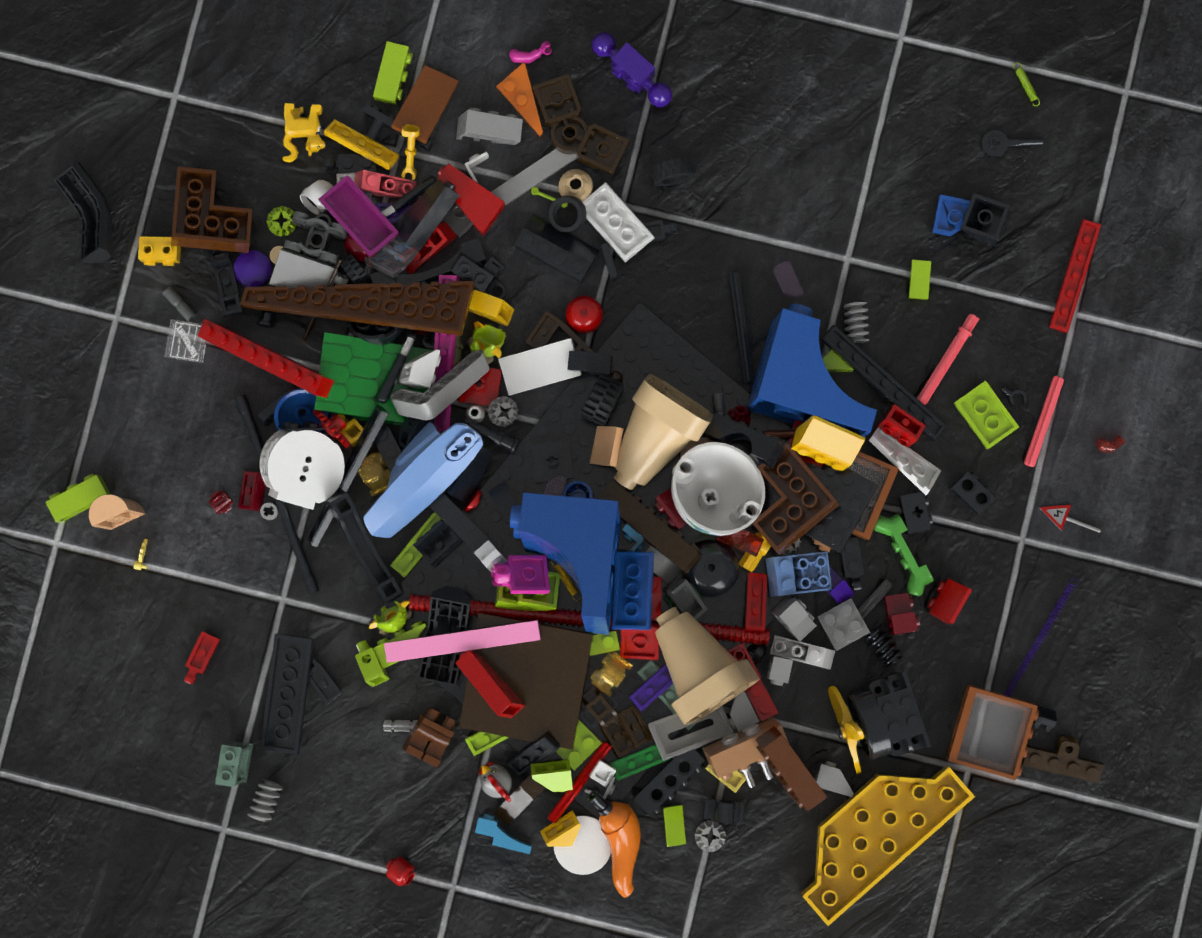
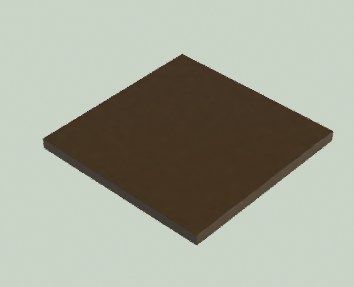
[459,613,593,750]

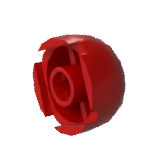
[565,296,603,334]

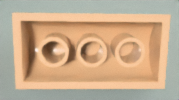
[89,495,145,530]

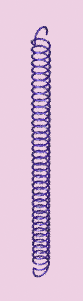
[1003,578,1078,696]

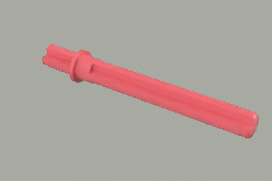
[917,314,979,405]

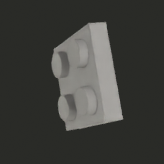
[818,598,870,651]

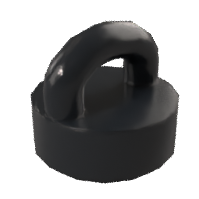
[747,644,768,663]

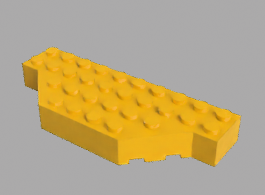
[800,765,975,926]

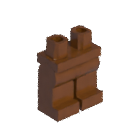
[402,707,456,768]

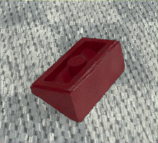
[238,471,266,512]

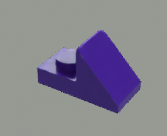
[826,566,855,605]

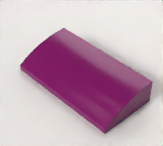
[318,175,399,257]

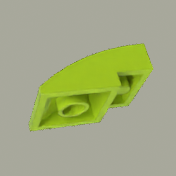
[495,571,560,611]

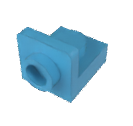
[622,524,645,552]

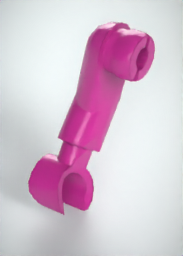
[509,41,552,64]

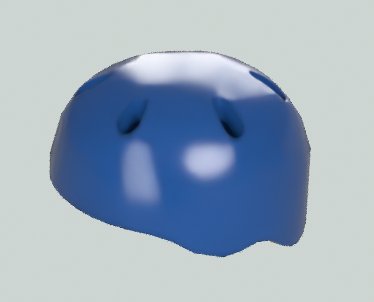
[562,481,594,499]

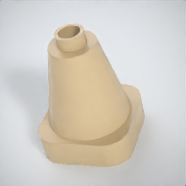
[614,374,713,490]
[655,607,760,725]

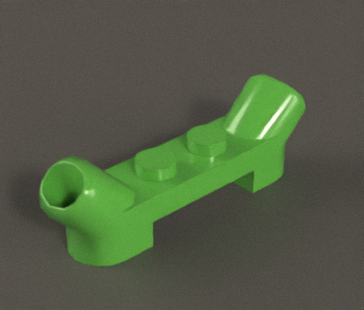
[874,513,934,596]

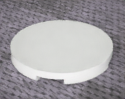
[554,815,611,875]

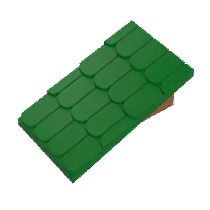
[314,332,432,423]

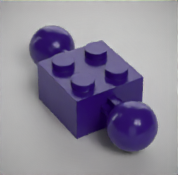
[592,32,672,107]

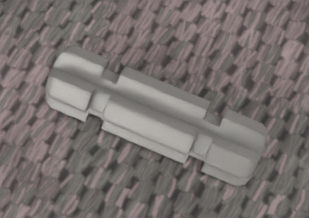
[383,720,418,732]

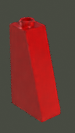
[437,163,506,236]
[456,650,525,718]

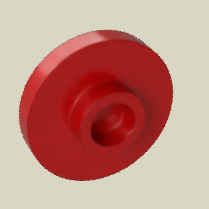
[463,490,482,512]

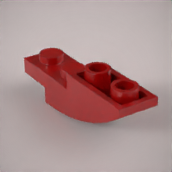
[728,643,778,722]

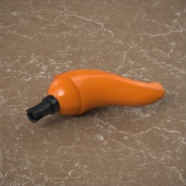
[587,791,641,898]

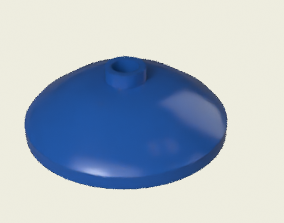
[274,388,332,434]

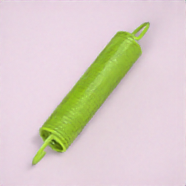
[1013,62,1040,106]

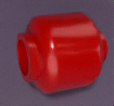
[386,857,415,886]

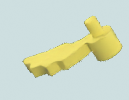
[134,539,148,570]

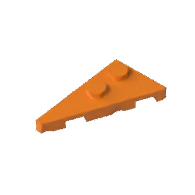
[496,63,543,137]

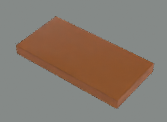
[391,65,459,144]

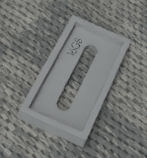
[648,706,734,761]

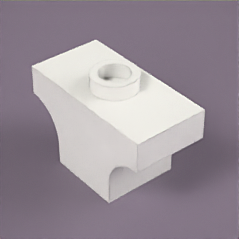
[474,540,507,572]

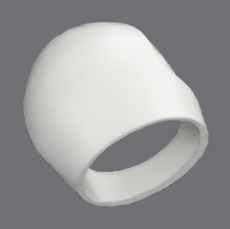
[300,180,333,215]

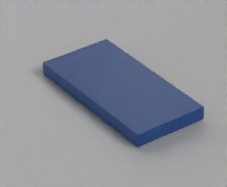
[611,551,654,630]

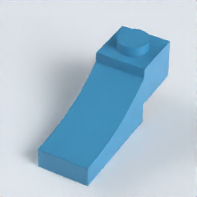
[475,814,532,854]

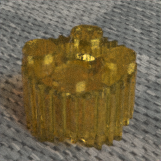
[358,452,391,497]
[590,652,633,697]

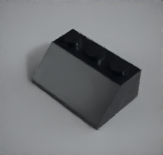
[443,438,494,504]

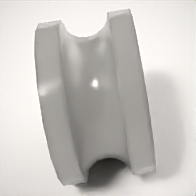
[260,503,279,520]

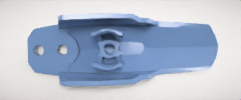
[363,422,483,538]

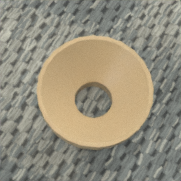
[558,169,593,201]

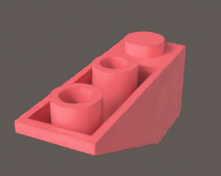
[354,170,416,199]

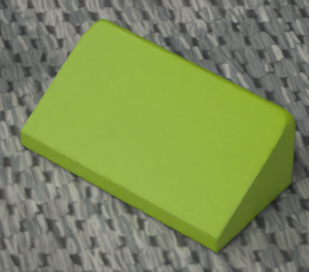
[663,805,686,847]

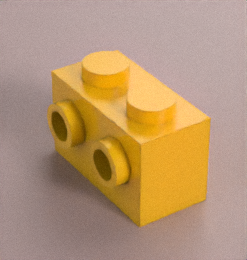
[138,237,181,266]

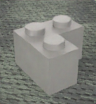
[770,596,817,641]

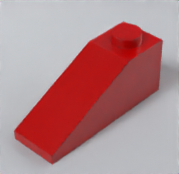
[399,222,458,274]

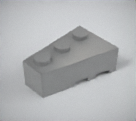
[456,108,523,145]

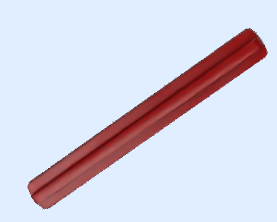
[548,741,612,823]

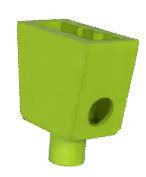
[355,640,390,687]

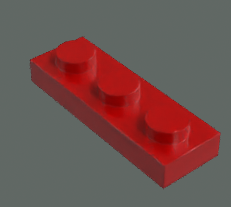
[745,572,767,632]

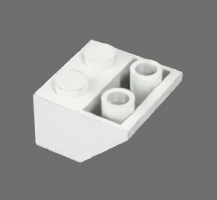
[398,349,441,390]

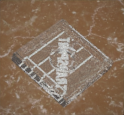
[164,319,207,363]

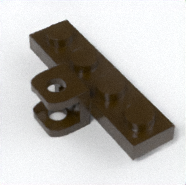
[1022,734,1104,783]

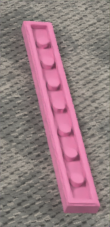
[384,620,541,663]

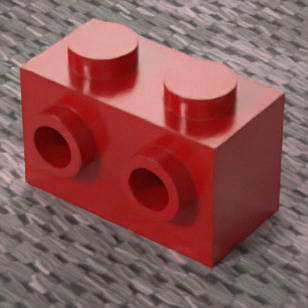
[877,404,926,448]

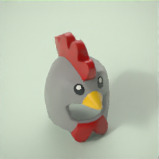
[479,761,512,802]

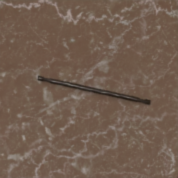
[302,259,342,341]

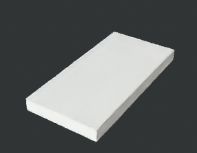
[582,182,654,262]
[498,338,582,396]

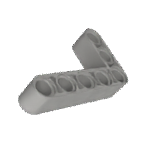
[390,350,490,420]

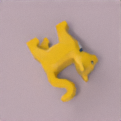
[282,103,325,162]

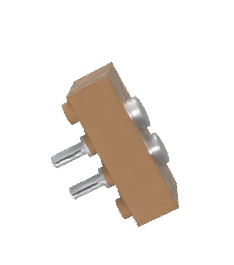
[702,717,789,788]

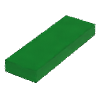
[610,744,671,781]

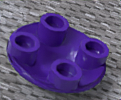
[233,250,271,287]

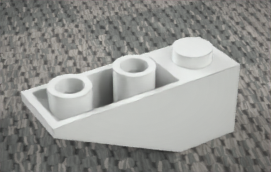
[770,635,835,670]

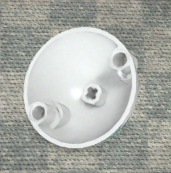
[671,442,765,536]

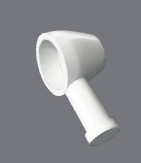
[466,404,485,439]

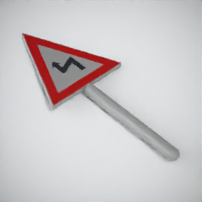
[1039,505,1101,532]

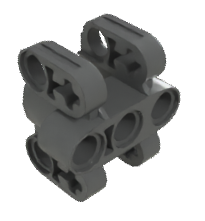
[283,211,348,266]

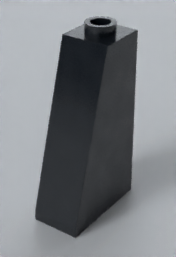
[393,179,460,251]

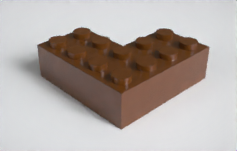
[171,166,252,253]
[753,443,839,555]
[755,726,827,811]

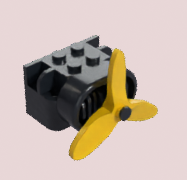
[828,671,931,774]

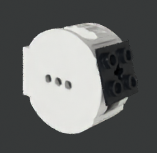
[260,421,345,510]

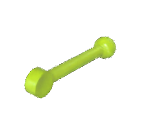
[531,187,568,208]

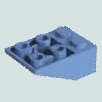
[765,552,832,597]

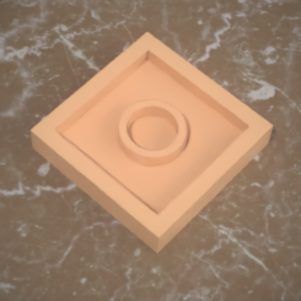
[590,426,623,467]

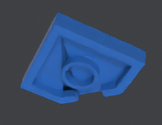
[932,194,970,236]

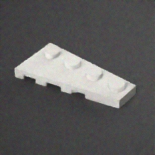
[869,427,941,495]

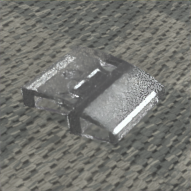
[365,237,419,278]

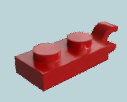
[184,631,220,684]

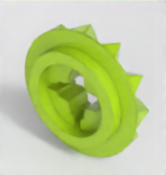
[266,206,297,236]

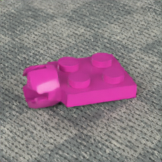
[491,555,550,594]

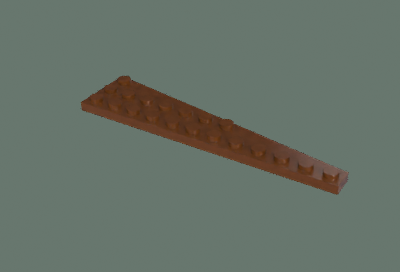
[240,281,475,336]

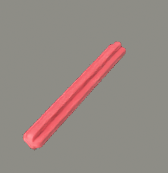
[1024,376,1064,467]

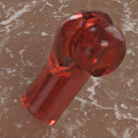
[1096,435,1125,453]

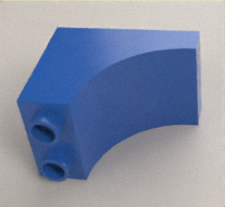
[746,304,877,437]
[510,493,621,635]

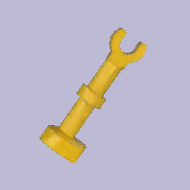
[401,124,420,180]

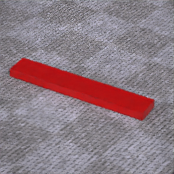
[1049,219,1102,333]

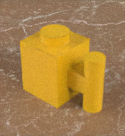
[338,414,363,448]

